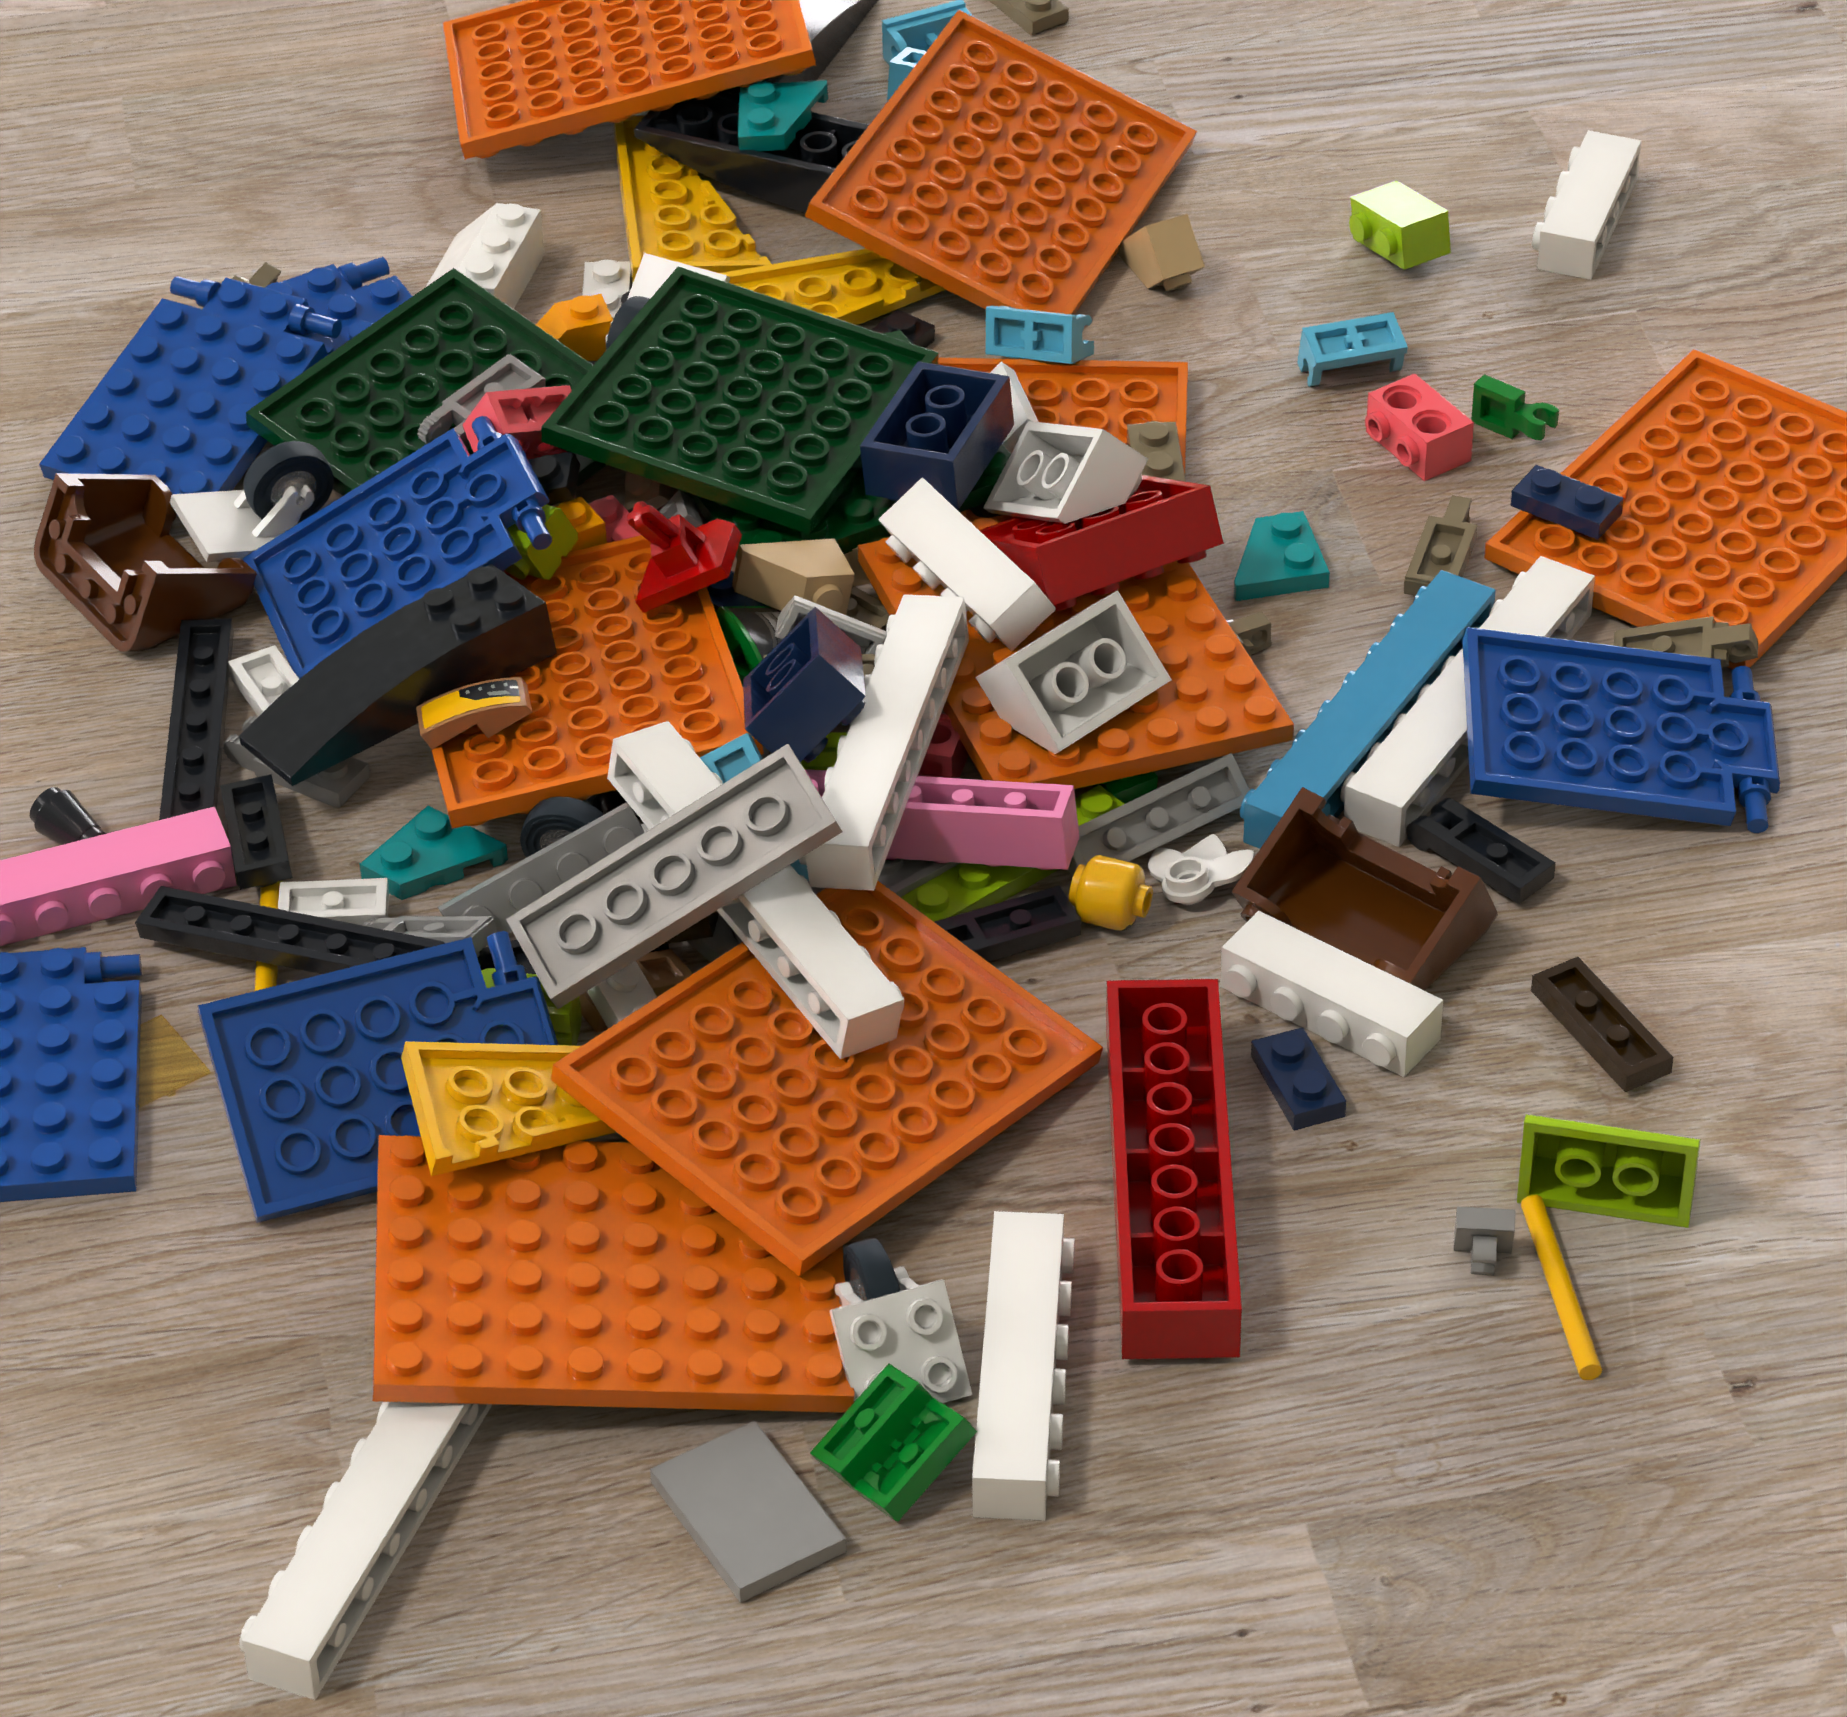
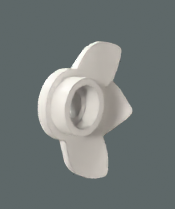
[1148,834,1254,905]

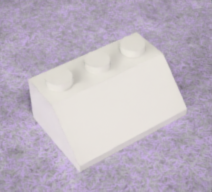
[426,203,544,309]
[983,421,1148,524]
[975,590,1172,754]

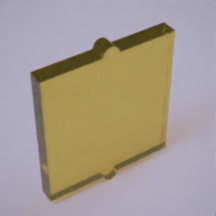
[138,1014,210,1108]

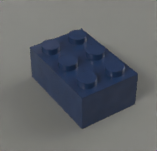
[860,361,1014,510]
[743,607,866,763]

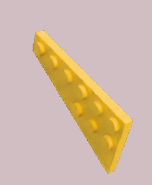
[613,115,772,282]
[720,248,946,325]
[401,1041,616,1176]

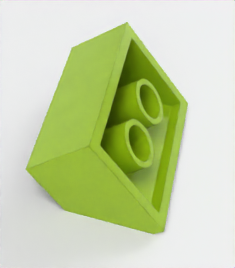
[1517,1114,1701,1228]

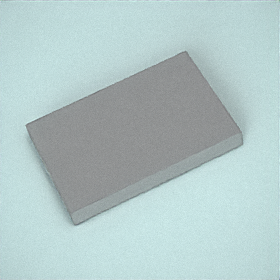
[650,1420,846,1603]

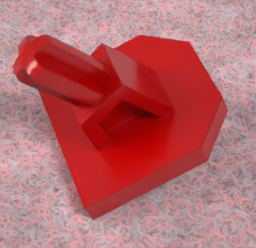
[627,501,742,613]

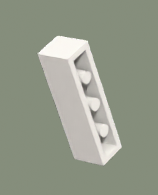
[1532,130,1641,280]
[878,478,1056,651]
[1220,911,1443,1077]

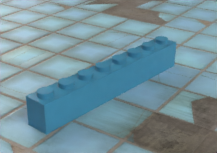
[1240,570,1496,849]

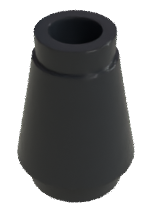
[30,787,106,845]

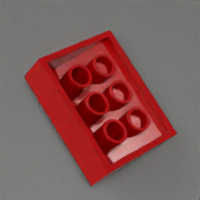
[979,475,1224,611]

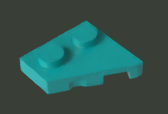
[738,80,828,151]
[1234,511,1330,601]
[360,805,508,900]

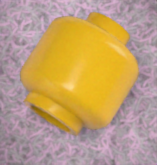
[1069,855,1153,931]

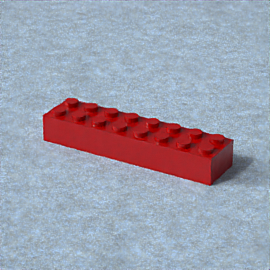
[1106,979,1242,1359]

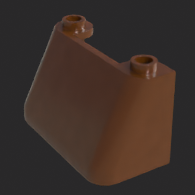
[34,473,257,652]
[1232,787,1498,991]

